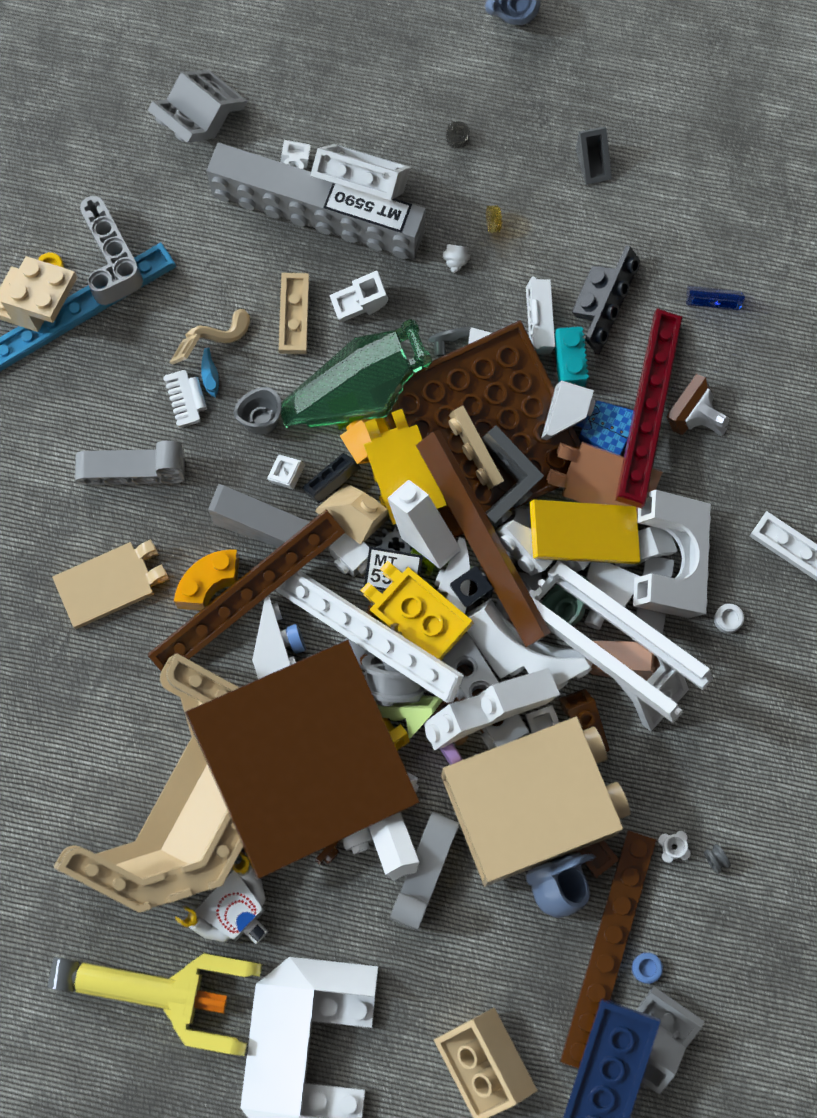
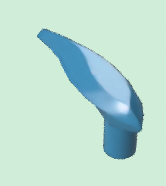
[201,348,219,398]

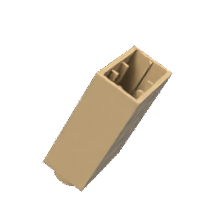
[441,717,630,887]

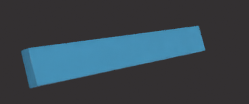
[0,242,176,371]

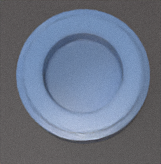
[286,624,306,654]
[632,953,663,984]

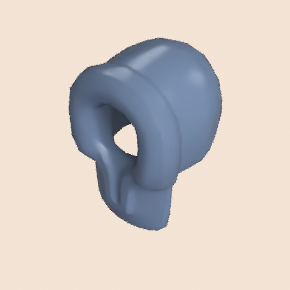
[485,0,541,25]
[526,853,596,918]

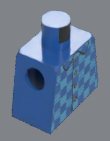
[575,401,634,455]

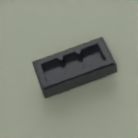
[302,453,361,504]

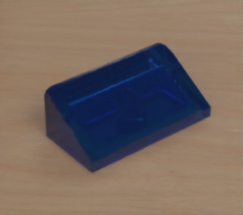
[686,286,745,311]

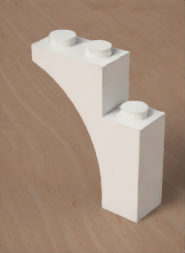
[495,520,590,576]
[466,599,593,690]
[424,668,560,751]

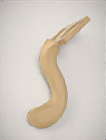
[169,309,250,365]

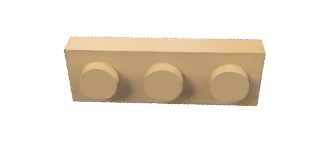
[279,273,309,354]
[449,406,504,489]

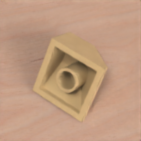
[315,483,390,545]

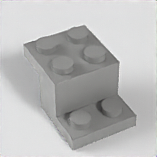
[148,70,248,143]

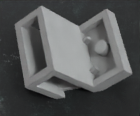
[636,986,705,1095]

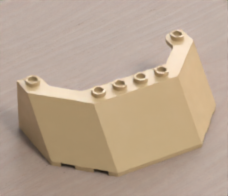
[54,653,243,913]

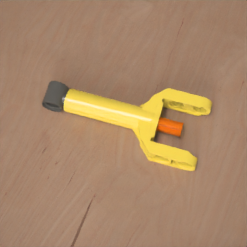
[47,954,262,1056]

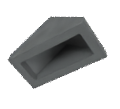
[575,126,612,185]

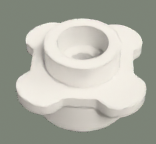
[658,831,691,863]

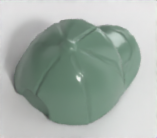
[541,574,590,627]

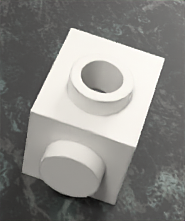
[329,533,369,577]

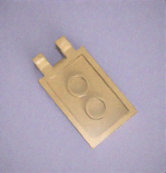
[52,539,170,630]

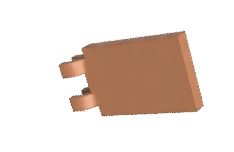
[547,442,663,524]

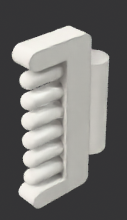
[164,370,207,428]

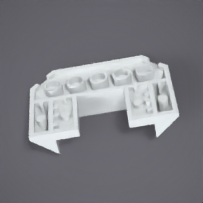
[241,957,378,1118]

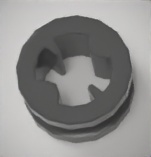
[704,844,731,874]

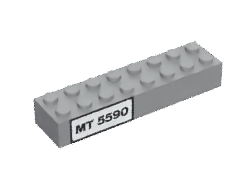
[206,143,425,260]

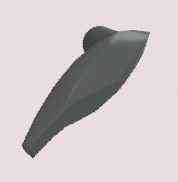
[428,327,479,357]

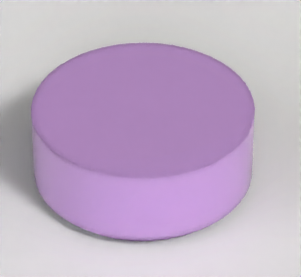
[440,743,463,765]

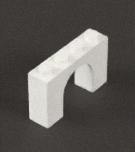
[633,490,711,618]

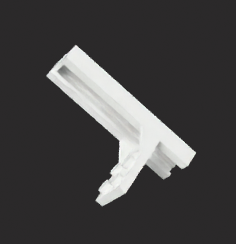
[529,561,713,731]

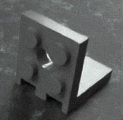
[481,426,544,528]

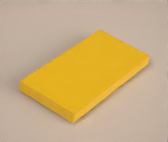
[530,500,640,564]

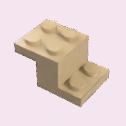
[0,256,78,332]

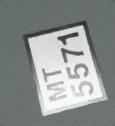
[364,546,423,591]

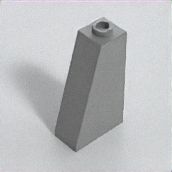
[208,484,309,548]

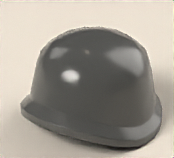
[234,387,282,435]

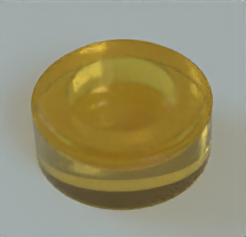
[486,205,502,233]

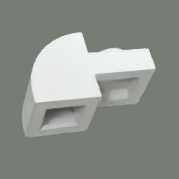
[330,271,388,323]

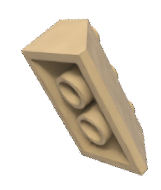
[434,1007,538,1118]

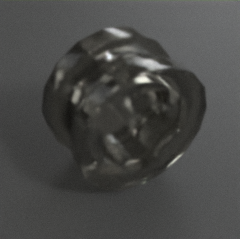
[446,121,470,149]

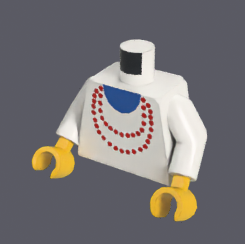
[175,851,268,944]

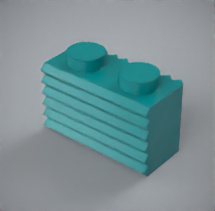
[554,326,589,388]

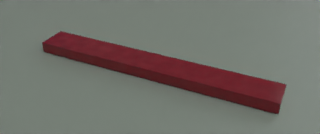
[615,308,683,509]

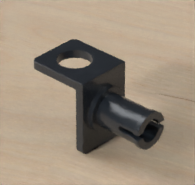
[450,565,493,607]

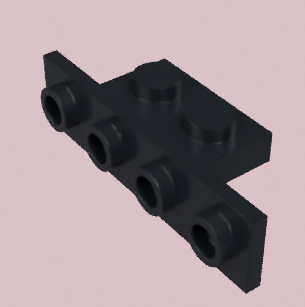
[572,246,641,354]

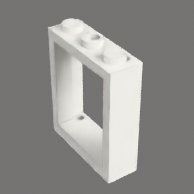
[310,144,411,200]

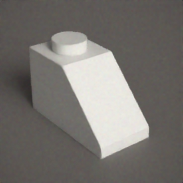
[541,381,595,440]

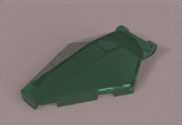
[281,319,432,428]

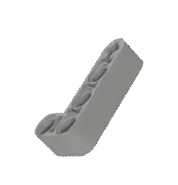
[80,196,143,305]
[75,441,185,485]
[390,812,459,931]

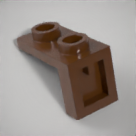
[558,689,610,753]

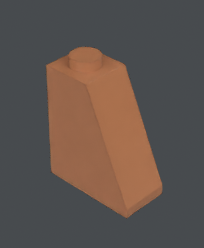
[590,641,660,681]

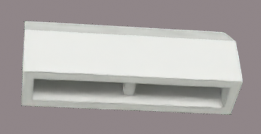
[369,812,419,881]

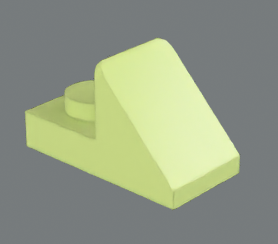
[378,696,442,738]

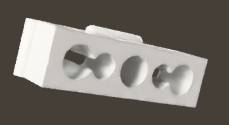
[526,277,555,354]

